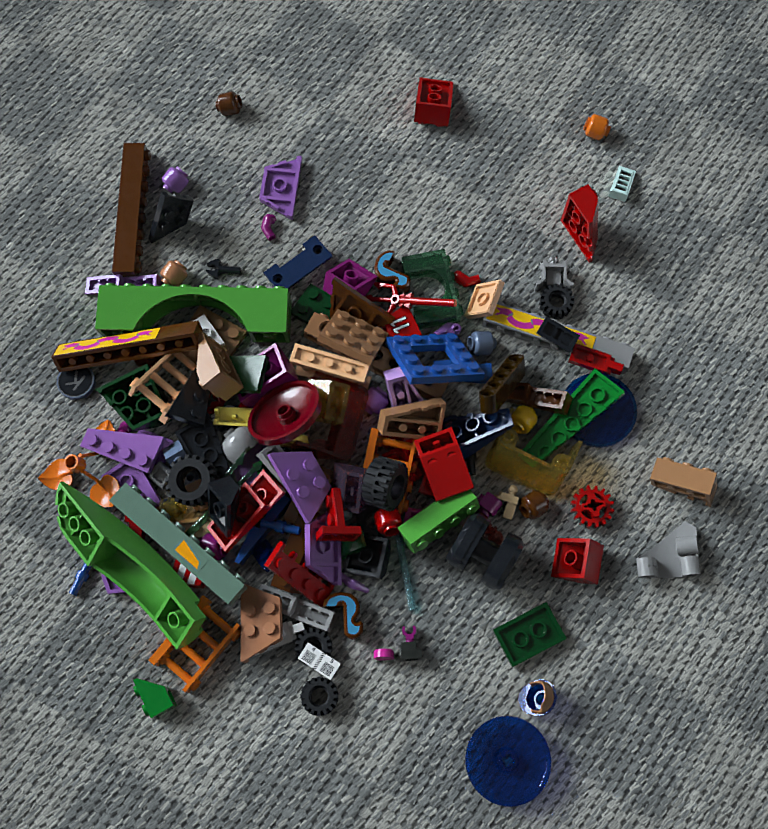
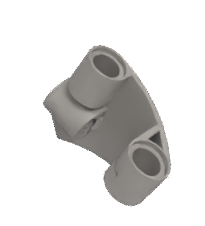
[636,521,701,578]

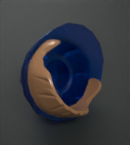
[518,679,557,716]

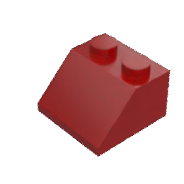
[551,538,604,585]

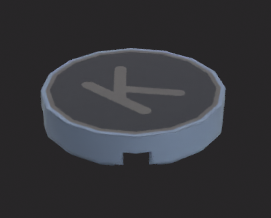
[57,368,96,400]

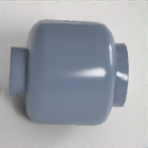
[467,331,497,355]

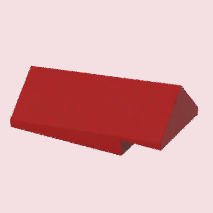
[207,469,287,553]

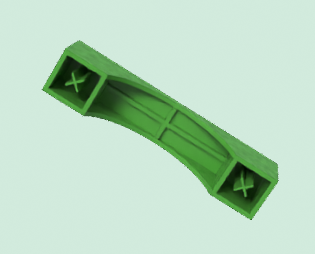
[95,283,292,343]

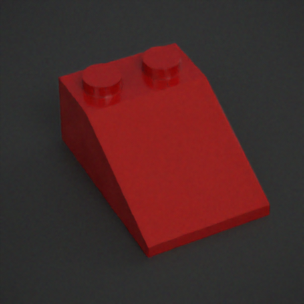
[414,77,453,127]

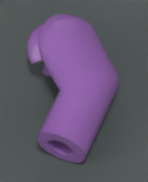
[433,322,461,335]

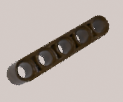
[479,354,525,414]

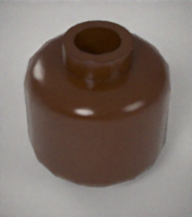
[215,91,243,116]
[519,490,549,520]

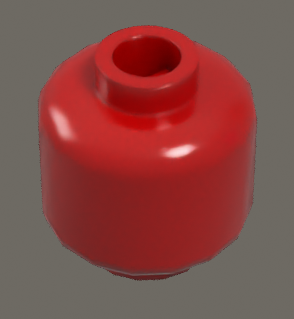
[374,508,403,536]

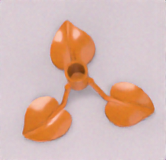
[38,420,120,508]

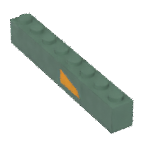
[109,482,248,607]

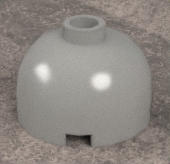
[222,426,257,464]

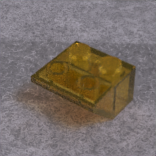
[307,379,351,426]

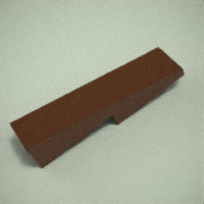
[506,382,573,415]

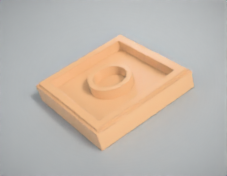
[464,279,505,319]

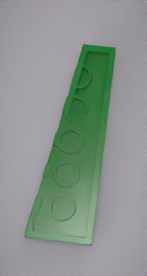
[518,369,625,469]

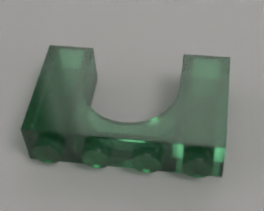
[401,249,463,330]

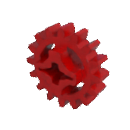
[570,485,614,529]

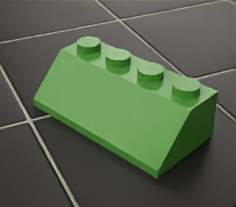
[397,490,480,554]

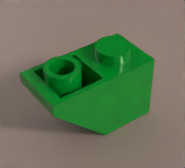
[133,678,177,719]

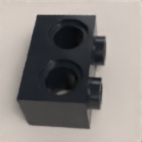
[536,316,580,353]

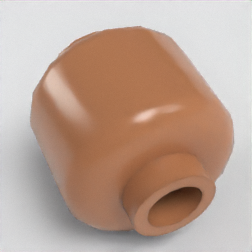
[160,260,188,287]

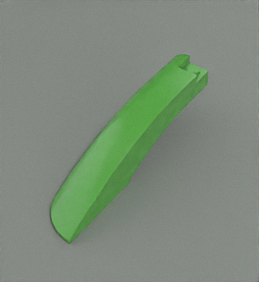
[55,482,206,650]

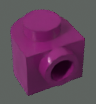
[477,492,503,518]

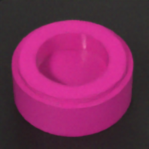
[373,649,394,661]

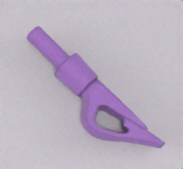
[341,572,369,593]

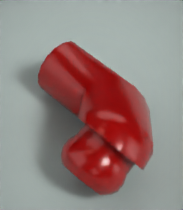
[453,270,481,288]

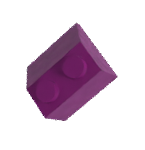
[323,259,377,297]

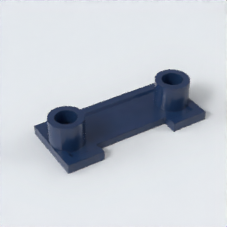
[263,235,333,289]

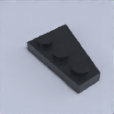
[165,368,210,428]

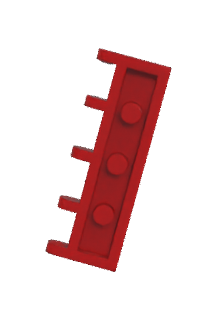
[264,541,335,607]

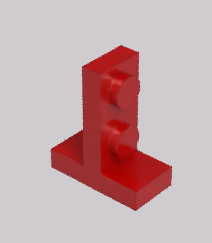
[315,488,362,541]

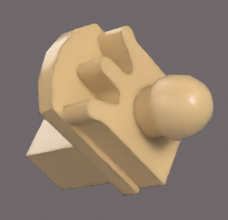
[494,485,519,520]

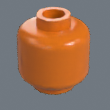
[583,114,611,140]

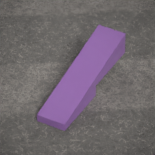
[85,274,163,296]

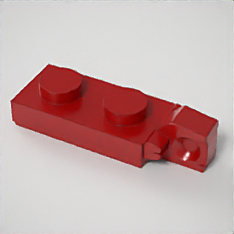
[568,343,624,375]

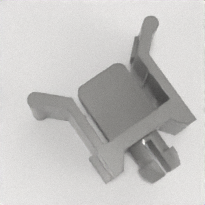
[534,257,574,292]

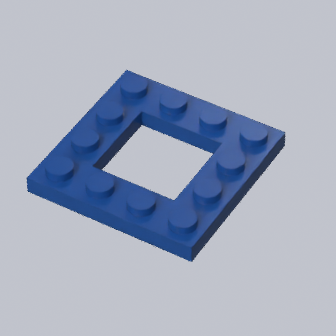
[385,333,485,385]

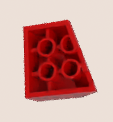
[560,184,598,263]

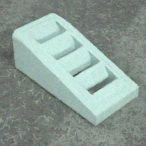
[608,166,636,202]

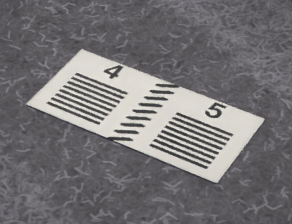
[298,643,340,680]

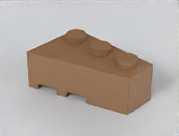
[650,457,717,507]

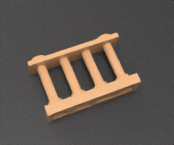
[289,343,372,395]
[128,352,197,425]

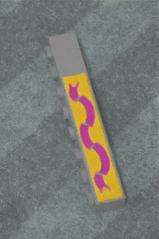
[482,301,635,374]

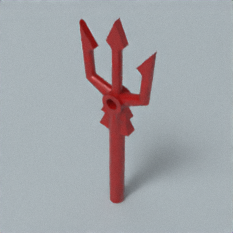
[365,282,457,314]

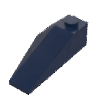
[442,408,515,459]

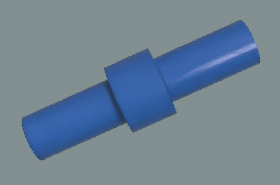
[260,519,301,535]
[69,563,92,596]

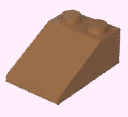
[196,332,244,401]

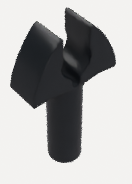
[206,259,241,280]

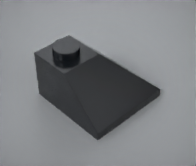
[207,476,241,538]

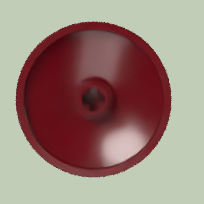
[248,381,322,446]

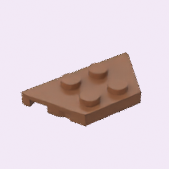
[240,584,283,663]

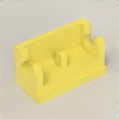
[213,407,253,427]

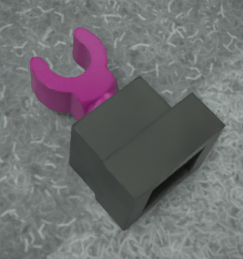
[400,626,422,662]

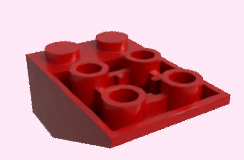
[414,427,474,502]

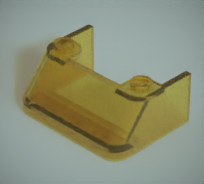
[485,407,583,497]

